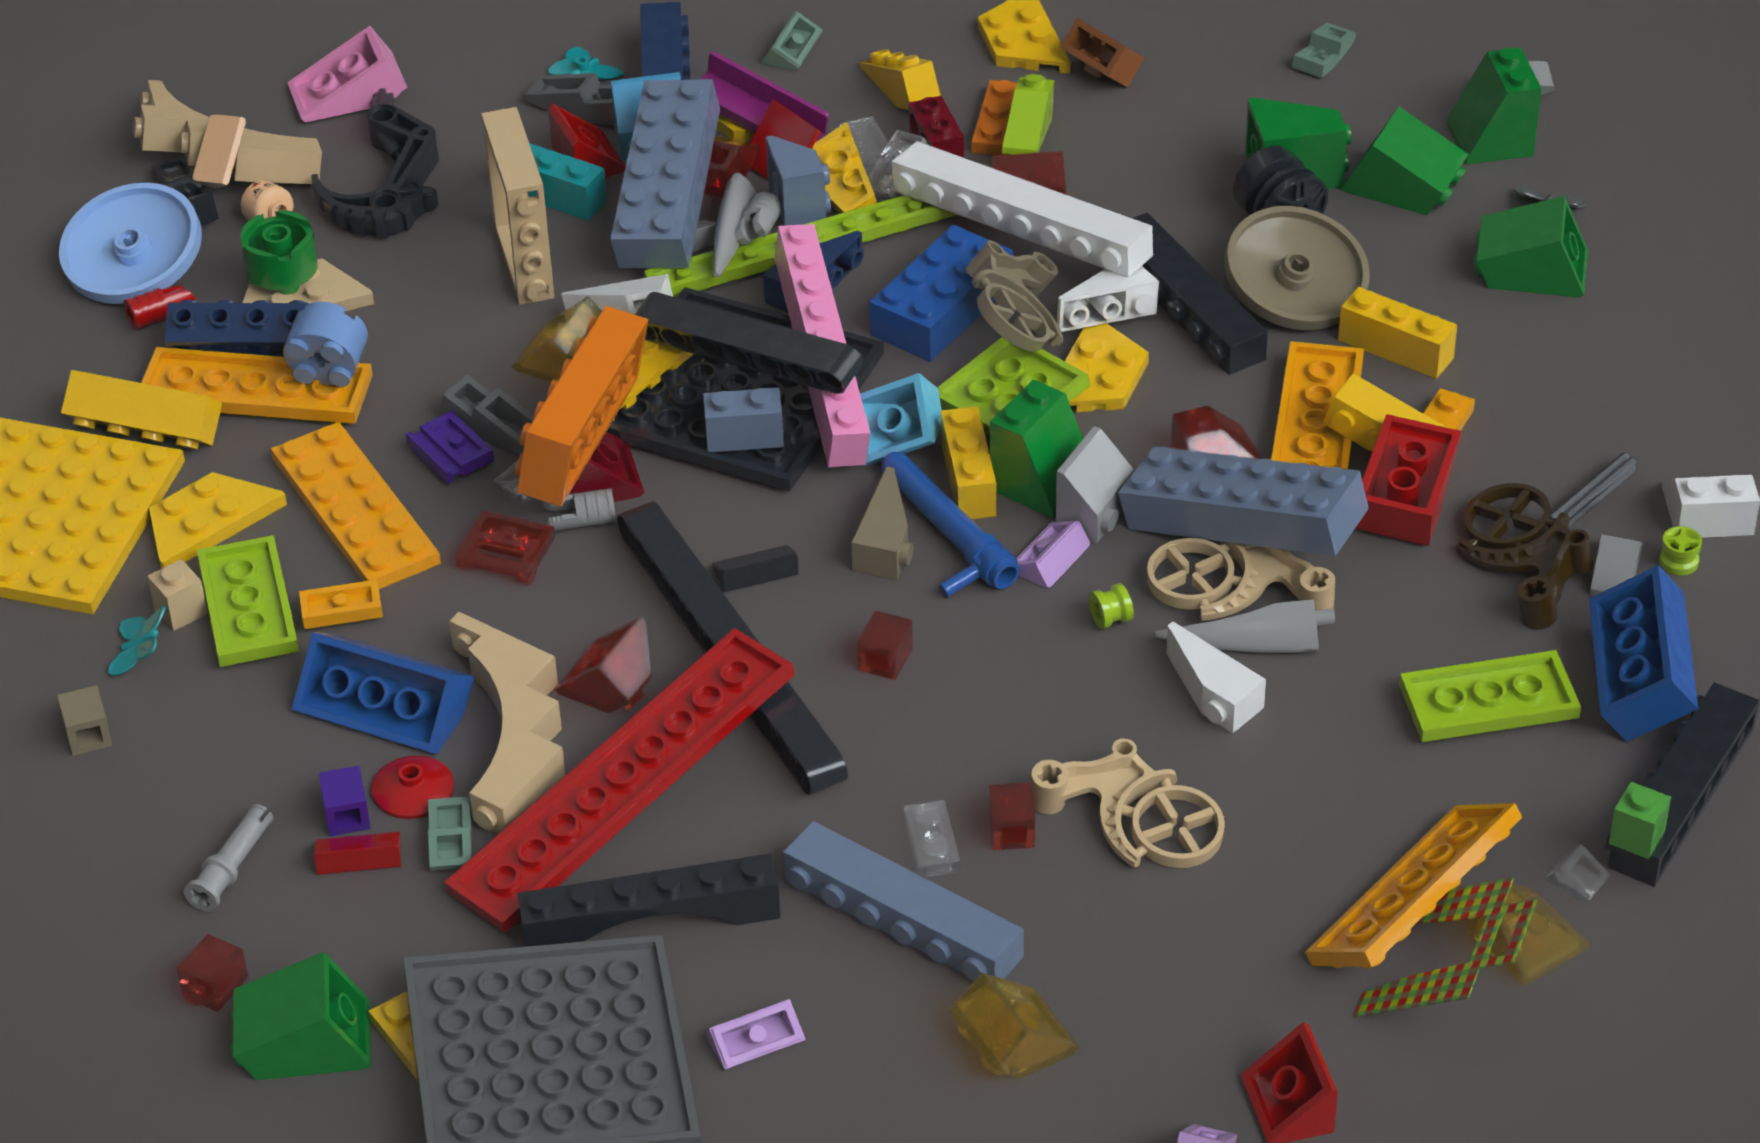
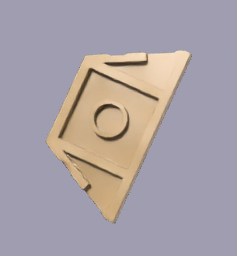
[243,258,374,311]

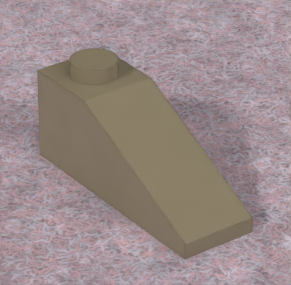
[851,467,914,580]

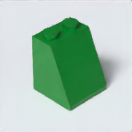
[1447,47,1542,165]
[1245,97,1351,189]
[1341,106,1468,215]
[1473,196,1588,297]
[990,379,1083,519]
[230,952,371,1080]

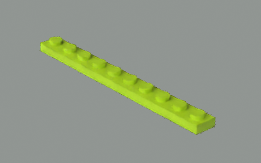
[644,195,958,297]

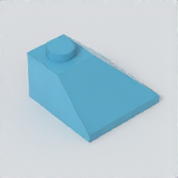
[860,373,942,466]

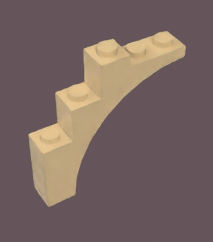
[133,80,322,184]

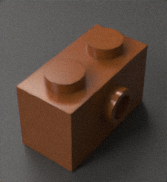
[1060,18,1145,87]

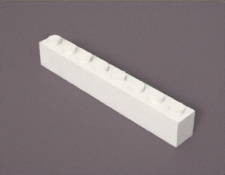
[892,141,1153,277]

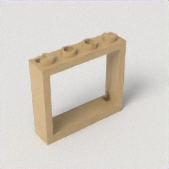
[481,107,555,305]

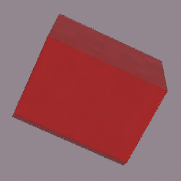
[548,103,626,178]
[1240,1022,1338,1143]

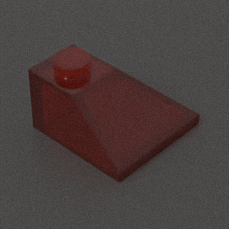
[1171,405,1262,459]
[555,617,652,714]

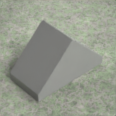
[1590,534,1643,596]

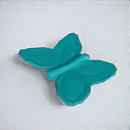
[548,47,624,79]
[108,605,166,676]

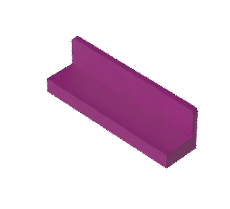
[701,51,830,142]

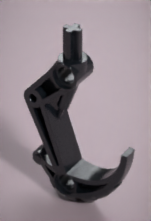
[311,88,439,238]

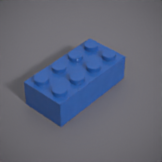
[870,225,1013,362]
[1589,565,1698,742]

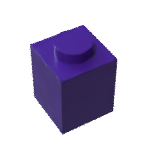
[318,765,371,836]

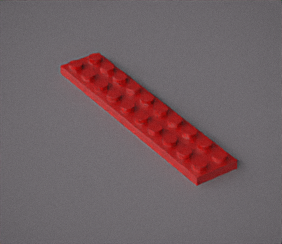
[444,628,795,933]

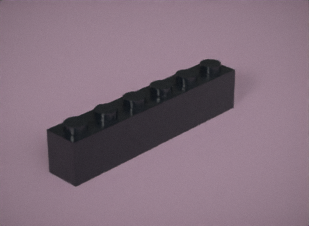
[1132,212,1268,375]
[1605,682,1760,887]

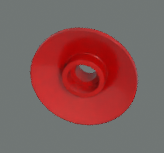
[371,756,454,819]

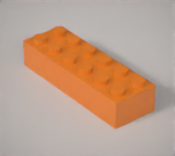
[515,305,648,507]

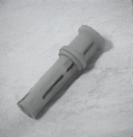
[183,804,273,912]

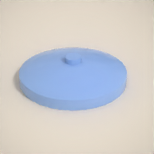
[59,183,202,304]

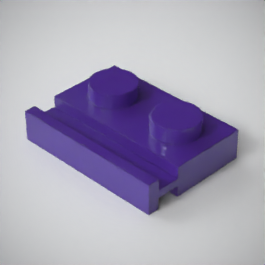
[405,411,494,484]

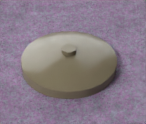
[1224,206,1370,330]

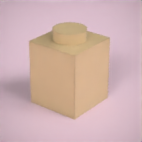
[147,559,208,631]

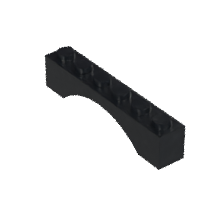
[517,853,780,947]

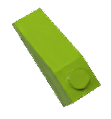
[1002,74,1054,157]

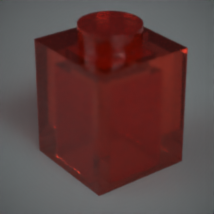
[857,610,913,680]
[989,782,1035,850]
[177,934,248,1012]

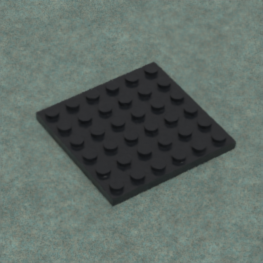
[606,287,884,491]

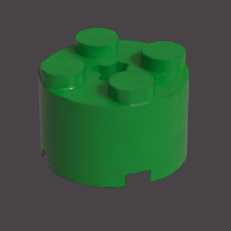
[241,210,318,295]

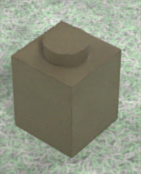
[57,685,113,756]

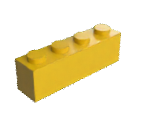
[61,370,222,450]

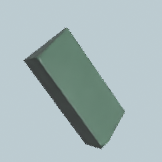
[761,11,823,71]

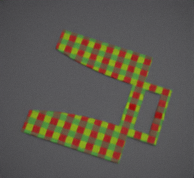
[1353,877,1537,1017]

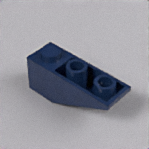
[763,230,864,313]

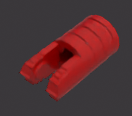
[124,285,196,330]

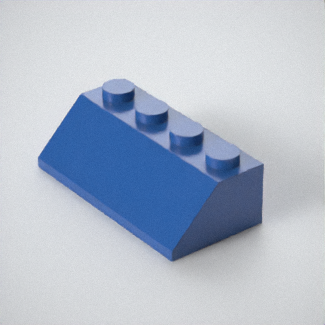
[291,632,475,754]

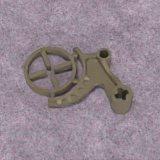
[965,240,1063,352]

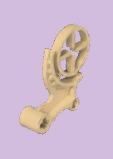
[1147,538,1335,621]
[1029,738,1225,868]

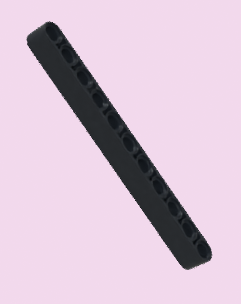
[617,501,848,795]

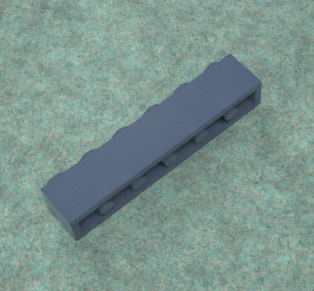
[783,821,1024,990]

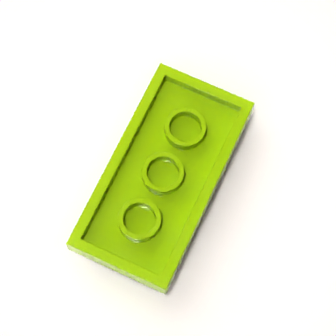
[197,535,299,667]
[1399,650,1581,742]

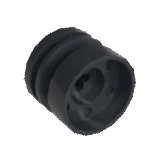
[1233,145,1328,215]

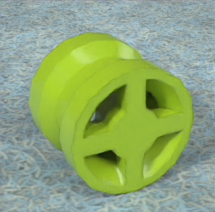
[1659,526,1702,576]
[1088,583,1134,630]

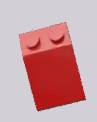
[1355,414,1462,546]

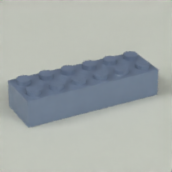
[610,79,720,268]
[1118,446,1369,556]

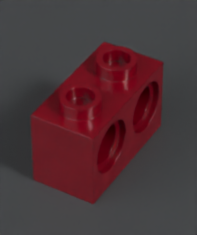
[908,96,964,158]

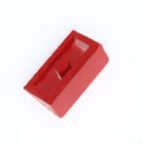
[314,832,402,875]

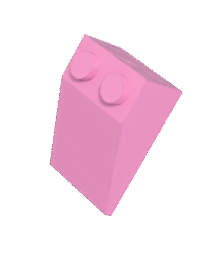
[287,26,407,123]

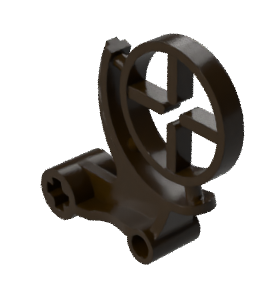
[1456,483,1593,629]

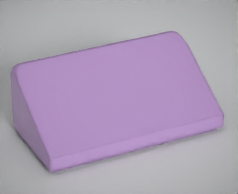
[1017,521,1090,588]
[705,999,806,1070]

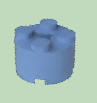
[283,301,368,387]

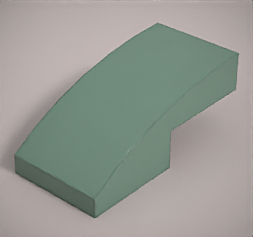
[1292,22,1356,78]
[428,796,472,871]

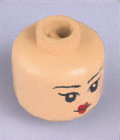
[240,180,294,221]

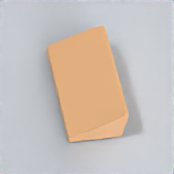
[192,115,246,189]

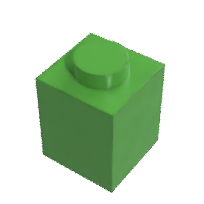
[1609,782,1671,859]

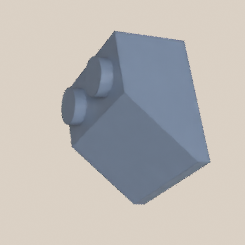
[766,136,831,226]
[703,388,784,453]

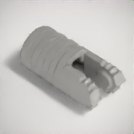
[735,192,782,245]
[543,488,617,532]

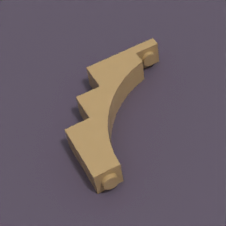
[449,612,565,834]

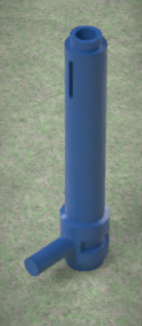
[881,451,1020,598]

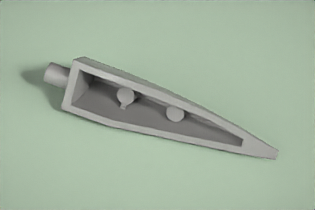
[713,173,757,277]
[1155,599,1335,653]

